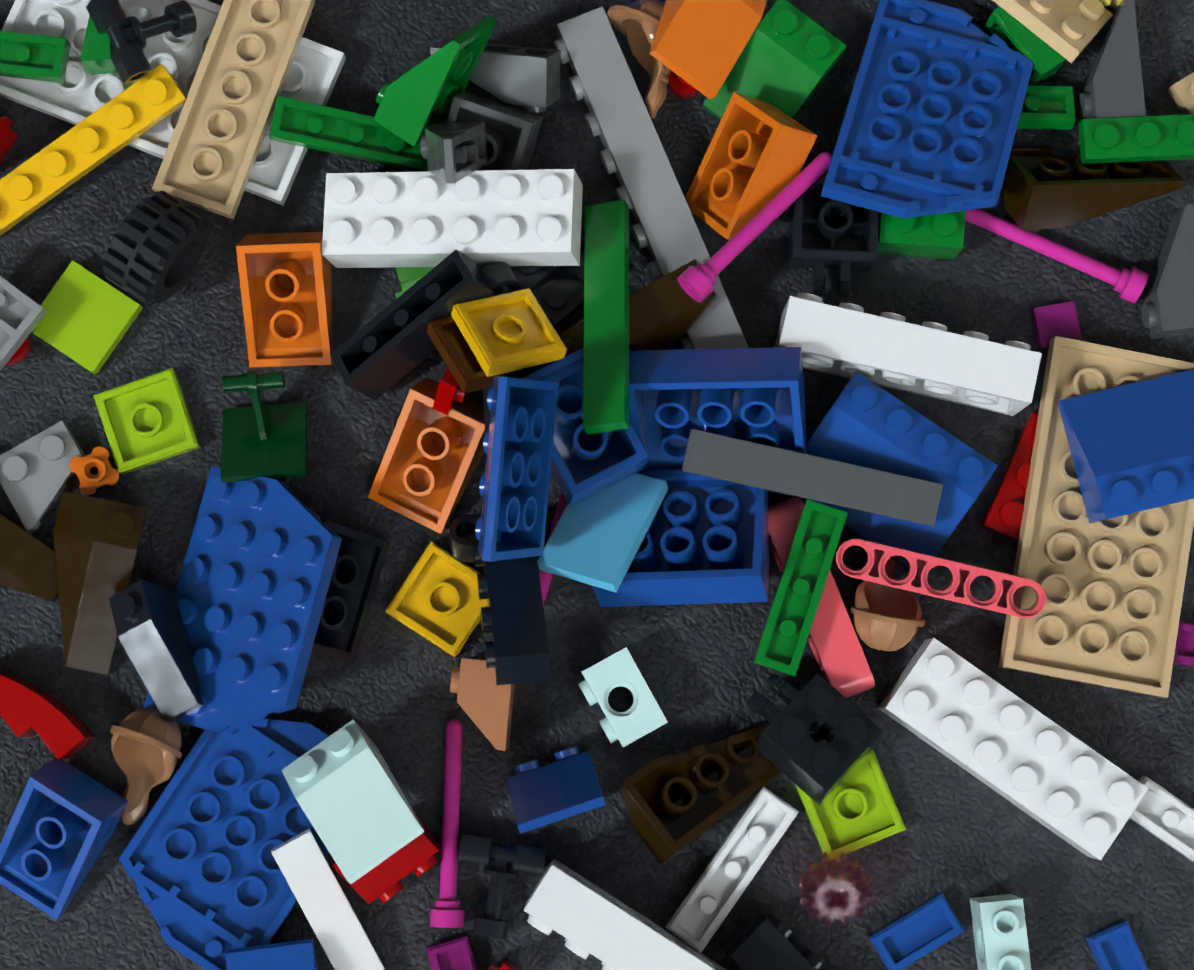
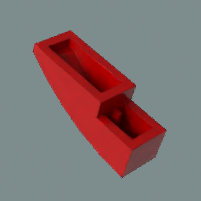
[0,671,96,760]

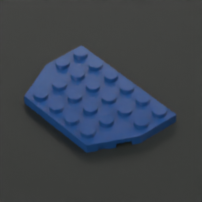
[821,0,1034,219]
[144,466,342,732]
[119,718,330,970]

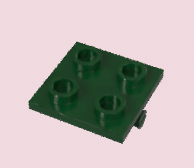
[220,369,307,483]

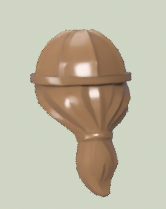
[607,0,671,119]
[851,558,925,652]
[110,707,182,825]

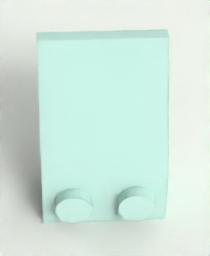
[281,720,425,884]

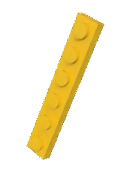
[0,64,187,236]

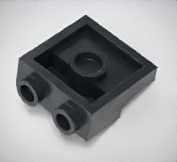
[510,229,585,329]

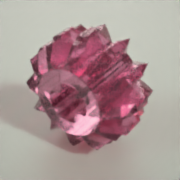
[799,851,872,928]

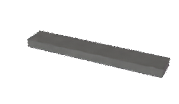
[681,429,943,527]

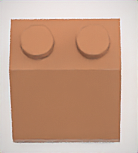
[450,658,515,751]

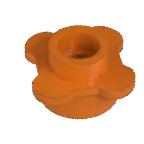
[69,446,119,495]

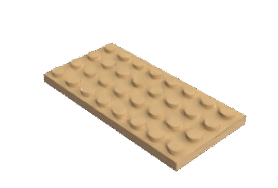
[998,336,1194,698]

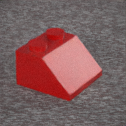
[332,807,441,904]

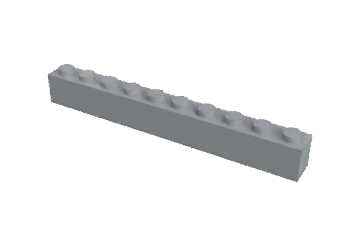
[553,6,749,349]

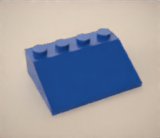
[629,347,806,472]
[1057,369,1194,524]
[800,371,998,571]
[475,376,559,562]
[591,470,770,607]

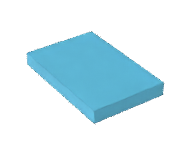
[537,473,668,593]

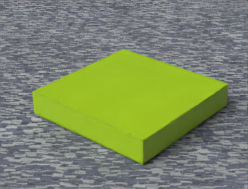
[31,260,143,375]
[93,368,201,475]
[794,749,906,862]

